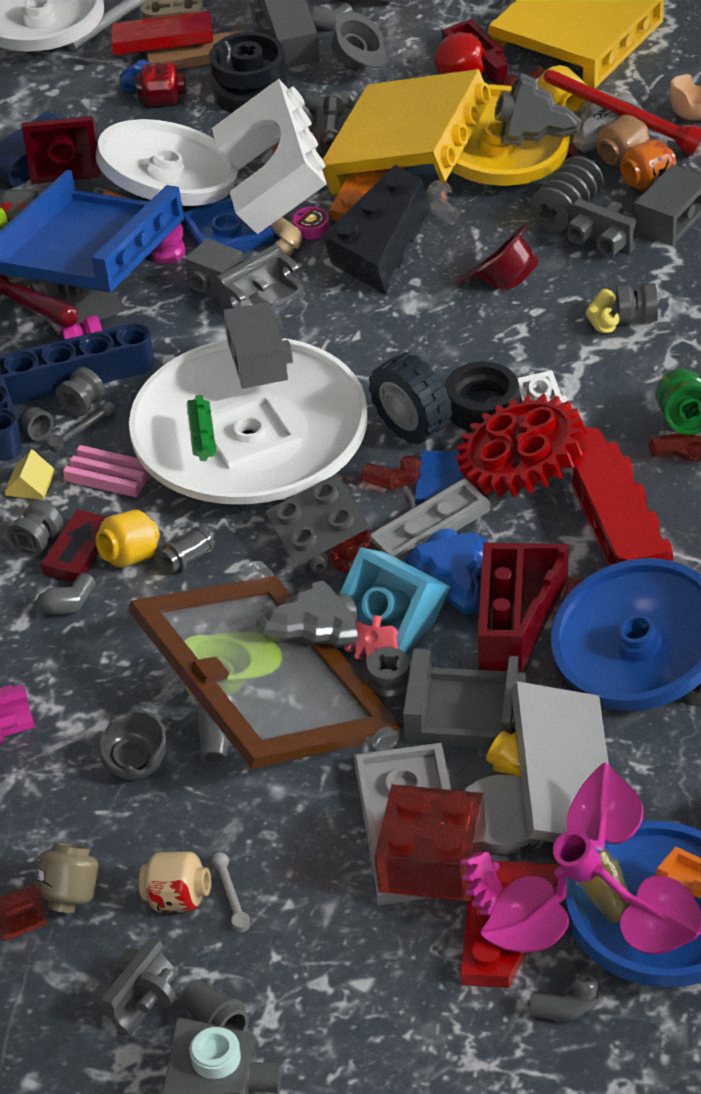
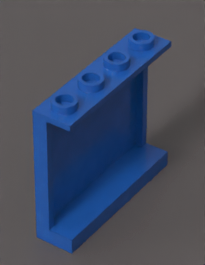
[0,170,184,293]

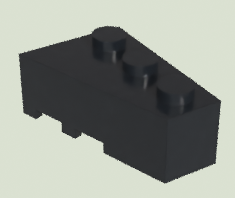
[323,165,430,295]

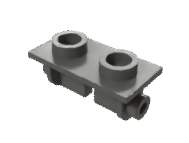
[314,92,352,157]

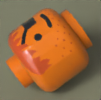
[620,139,676,192]

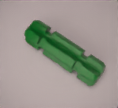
[186,395,216,461]

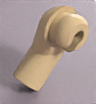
[270,217,303,257]

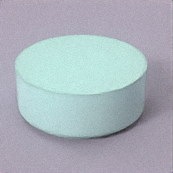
[189,1027,241,1079]

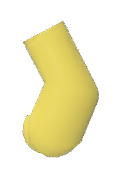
[585,289,619,334]

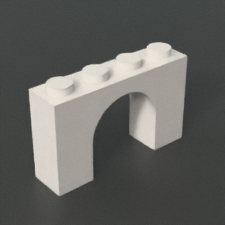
[212,79,327,234]

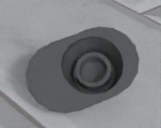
[331,11,387,70]

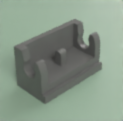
[217,244,303,310]

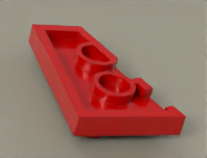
[461,861,560,988]

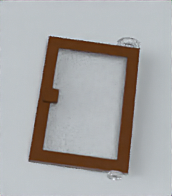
[128,561,403,769]

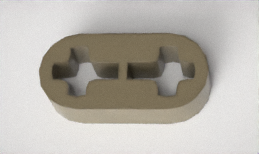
[140,0,204,19]

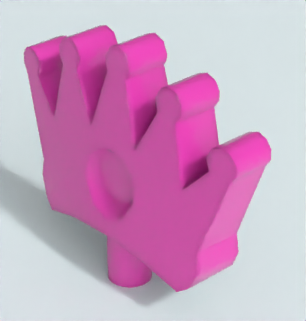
[460,852,503,915]

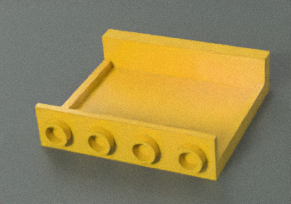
[488,0,664,88]
[322,69,490,195]

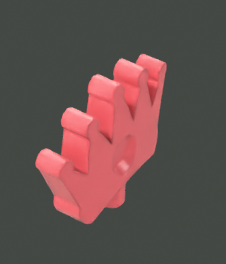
[345,615,398,661]

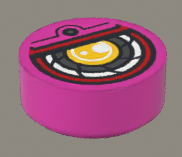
[293,207,329,240]

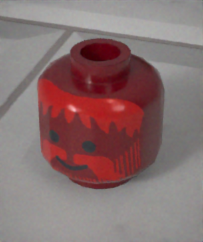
[136,62,186,108]

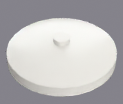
[0,0,104,51]
[96,119,238,206]

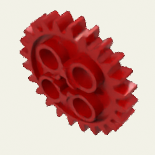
[456,394,587,498]

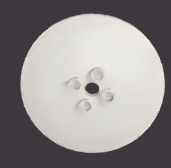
[129,338,368,504]

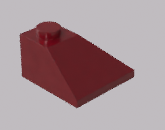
[21,116,101,184]

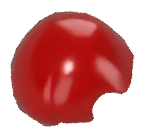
[434,32,486,75]

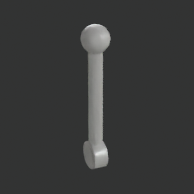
[211,852,251,933]

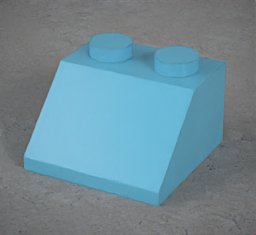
[340,547,451,653]

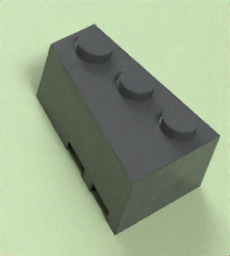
[250,0,320,68]

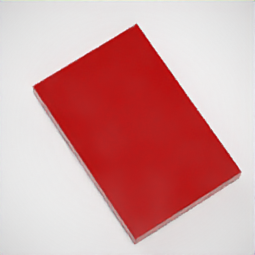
[111,11,213,55]

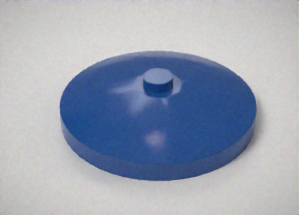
[551,558,701,711]
[564,821,701,987]

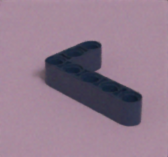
[0,323,155,461]

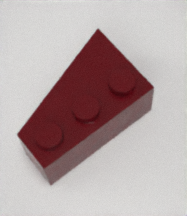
[478,542,569,672]

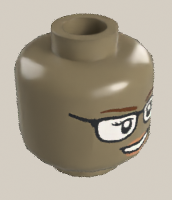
[34,842,99,913]

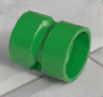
[655,369,701,435]

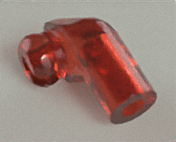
[361,456,422,490]

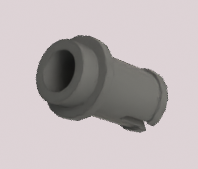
[159,528,214,573]

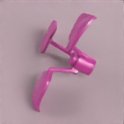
[480,762,701,955]

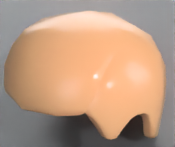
[669,74,701,121]

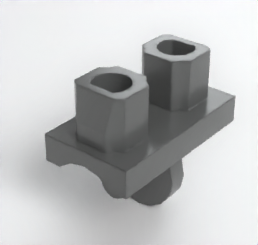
[568,198,636,257]
[91,938,178,1036]

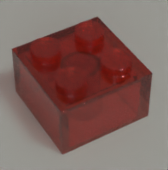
[374,784,486,901]

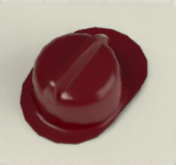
[455,225,539,289]

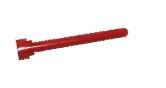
[544,70,701,156]

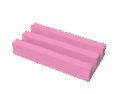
[63,445,151,498]

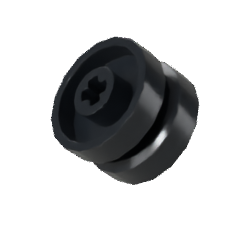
[209,32,287,113]

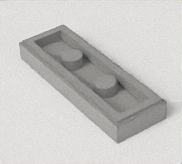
[367,478,490,562]

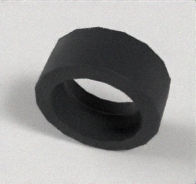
[445,361,520,431]

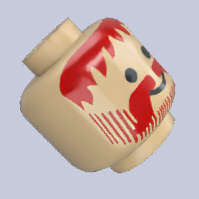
[139,851,211,913]

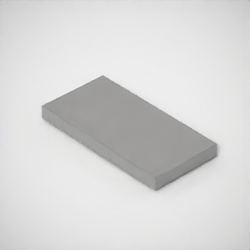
[511,681,609,843]
[353,743,470,906]

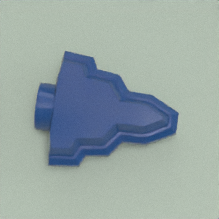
[406,529,487,615]

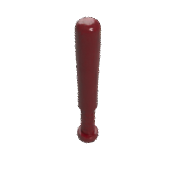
[0,274,78,328]

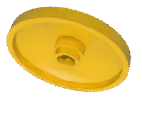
[451,85,570,186]

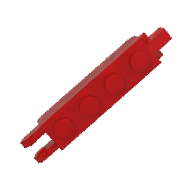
[571,427,673,566]

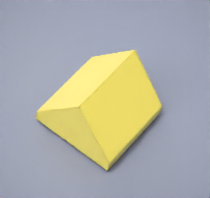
[4,449,55,500]

